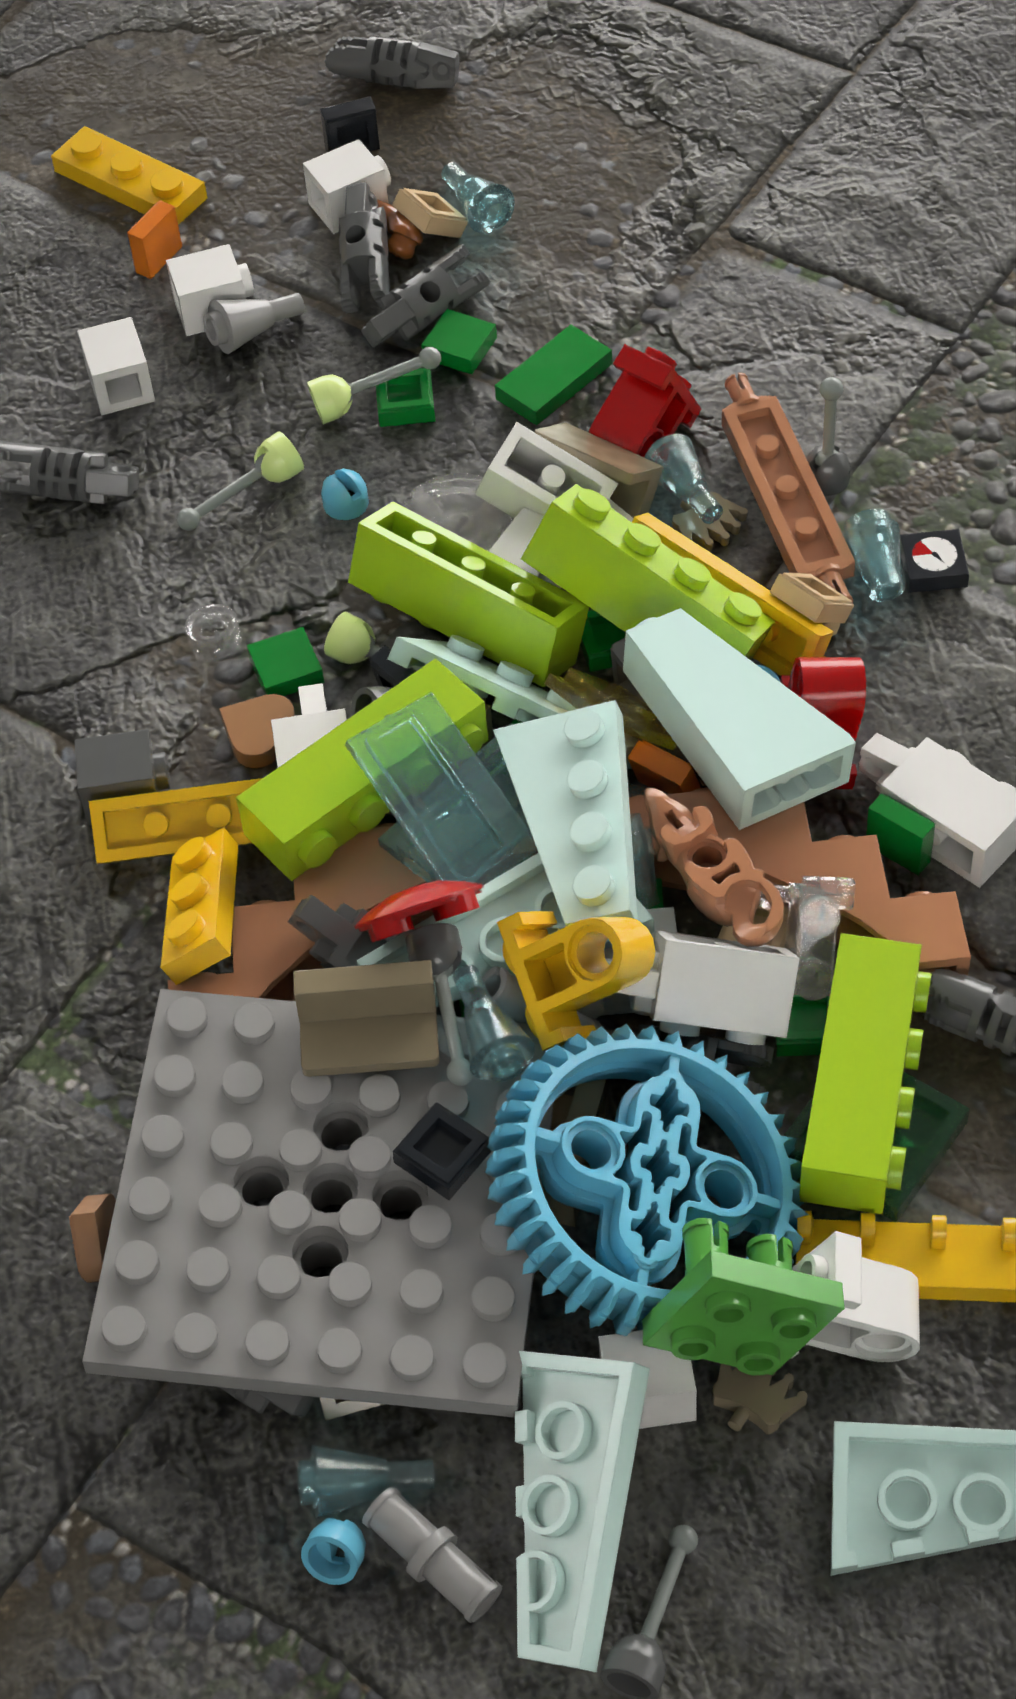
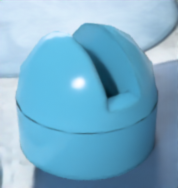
[321,468,369,520]
[301,1518,366,1585]

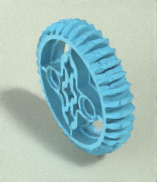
[485,1023,809,1336]

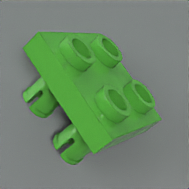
[642,1218,845,1375]

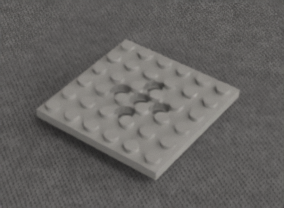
[82,989,554,1418]

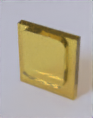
[545,667,677,751]

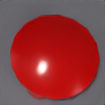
[354,880,484,943]

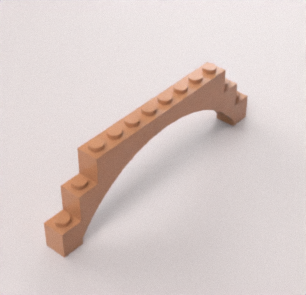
[168,788,971,1001]

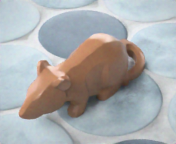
[644,788,784,947]

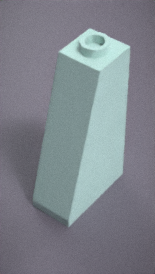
[623,608,856,830]

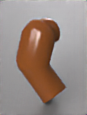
[377,199,423,260]

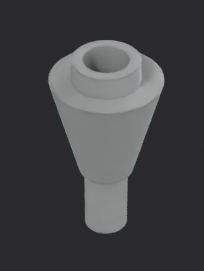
[203,293,305,354]

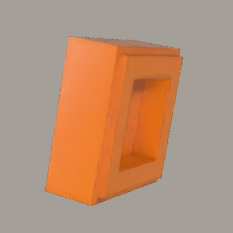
[127,200,182,279]
[627,740,700,795]

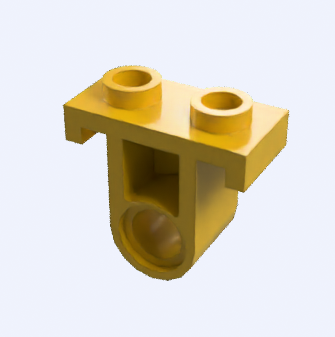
[497,911,656,1051]

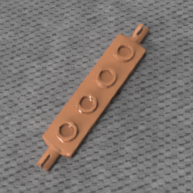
[722,372,855,604]

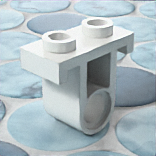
[791,1231,920,1362]

